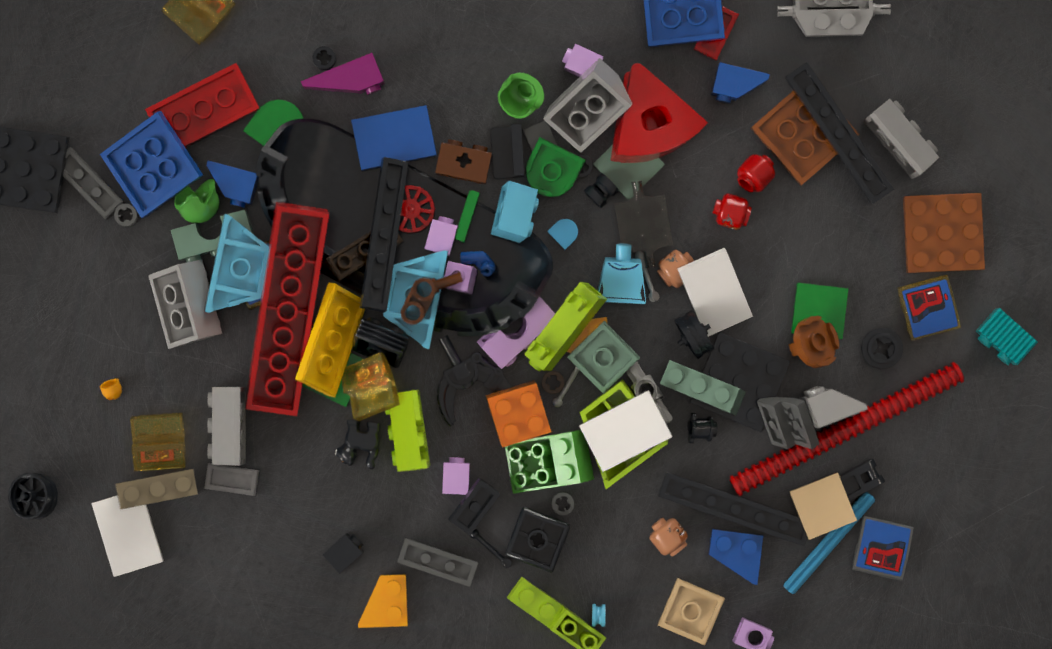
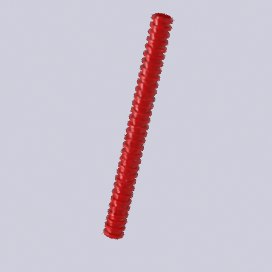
[729,362,965,496]

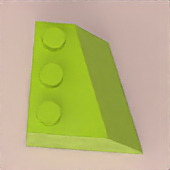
[580,379,669,489]
[385,390,430,472]

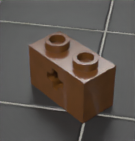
[435,139,492,185]

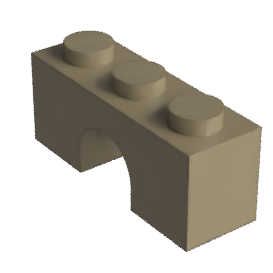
[115,469,198,509]

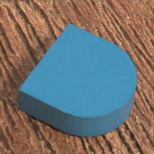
[547,219,578,250]

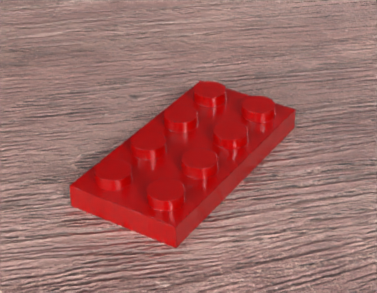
[145,63,260,147]

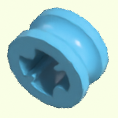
[592,604,605,627]

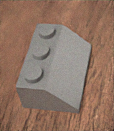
[543,58,632,153]
[863,99,939,179]
[148,260,222,349]
[799,386,868,428]
[207,387,246,465]

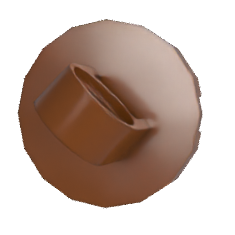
[789,316,839,368]

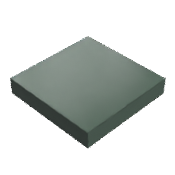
[593,145,665,201]
[567,321,640,393]

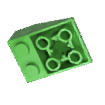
[505,430,594,494]

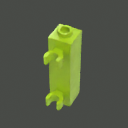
[524,282,607,371]

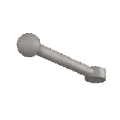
[635,251,659,302]
[552,367,579,408]

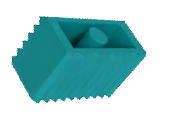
[976,308,1038,365]

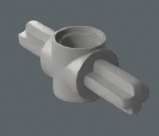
[626,362,673,424]

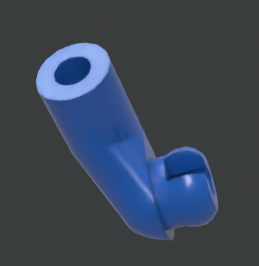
[460,251,496,277]

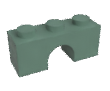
[171,209,254,263]
[660,360,746,416]

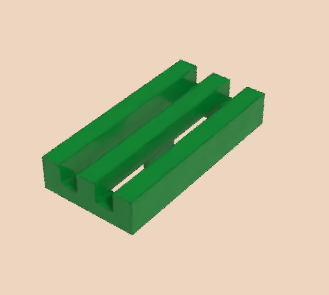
[455,190,480,243]

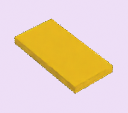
[295,282,365,397]

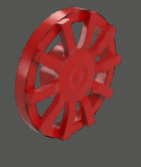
[399,185,435,233]

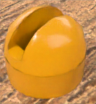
[100,379,122,400]

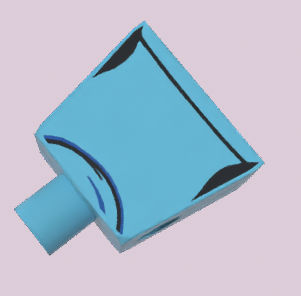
[597,244,646,304]

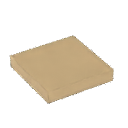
[789,472,857,540]
[657,578,725,645]

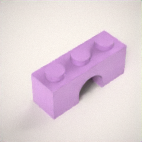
[477,296,555,369]

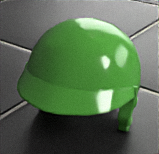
[498,73,544,119]
[174,179,219,224]

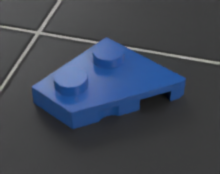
[709,529,763,585]

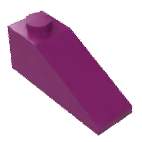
[301,53,385,95]

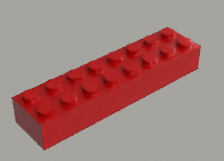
[245,202,329,416]

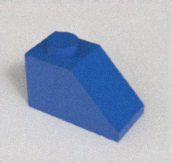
[711,62,770,104]
[206,161,259,208]

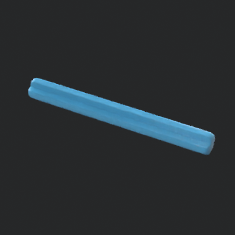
[784,492,875,594]

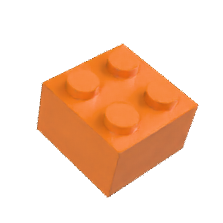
[485,380,551,448]

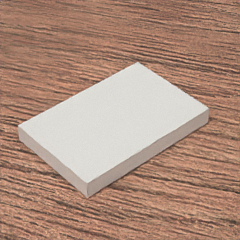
[677,248,753,336]
[579,390,672,472]
[91,496,164,577]

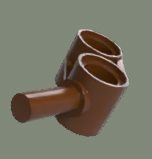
[401,272,463,325]

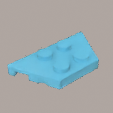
[205,214,269,313]
[383,250,448,349]

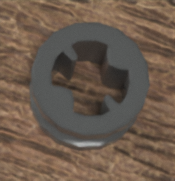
[114,204,139,227]
[551,492,574,515]

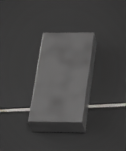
[204,463,259,496]

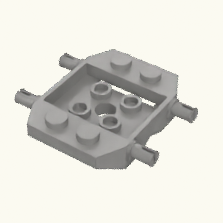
[777,0,891,37]

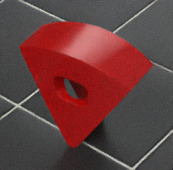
[610,63,708,163]

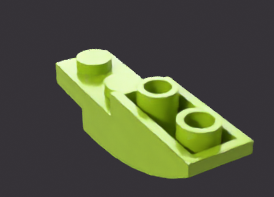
[507,577,606,649]

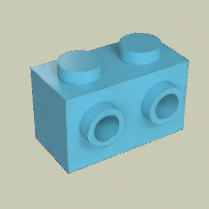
[491,181,539,243]

